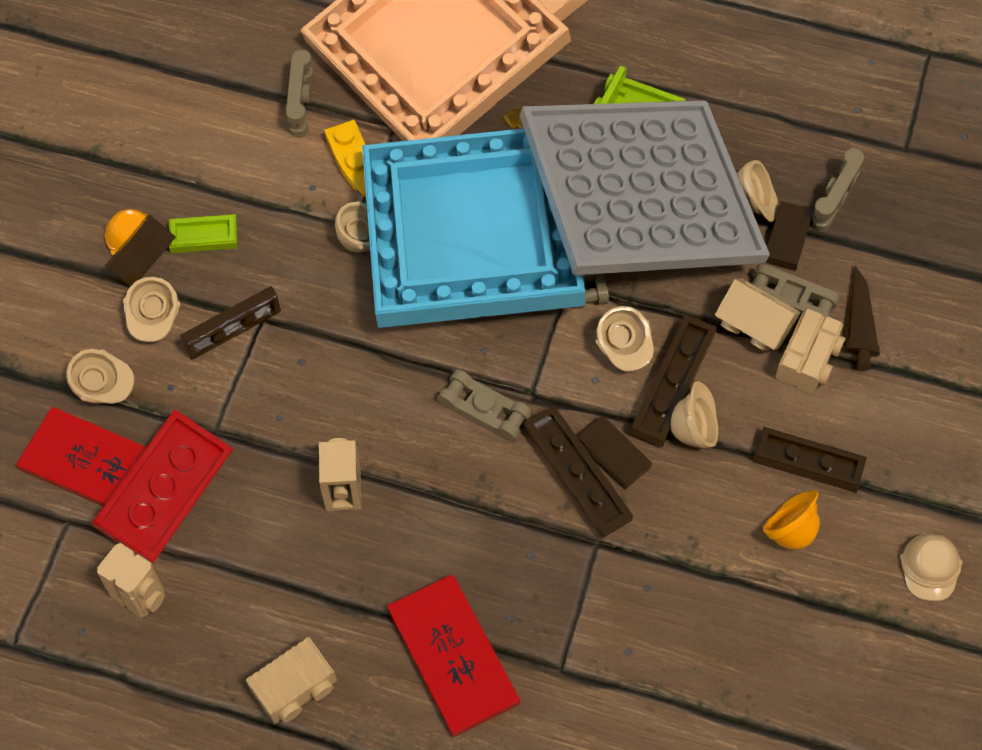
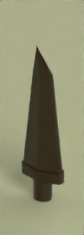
[846,265,880,371]

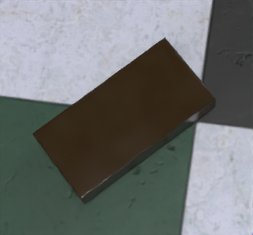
[766,201,814,271]
[105,214,176,287]
[577,415,652,489]

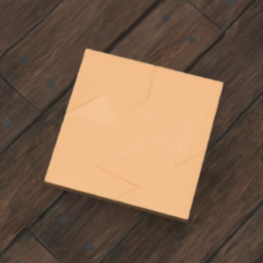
[300,0,571,141]

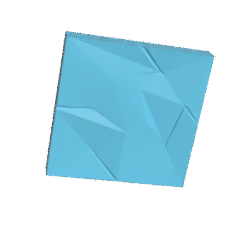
[362,128,585,328]

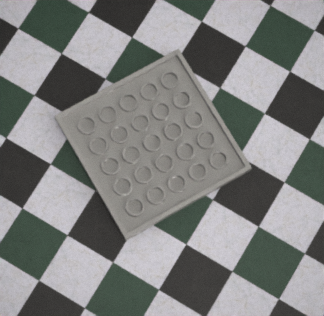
[519,101,770,275]

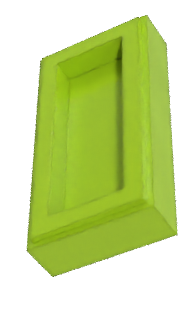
[169,214,238,254]

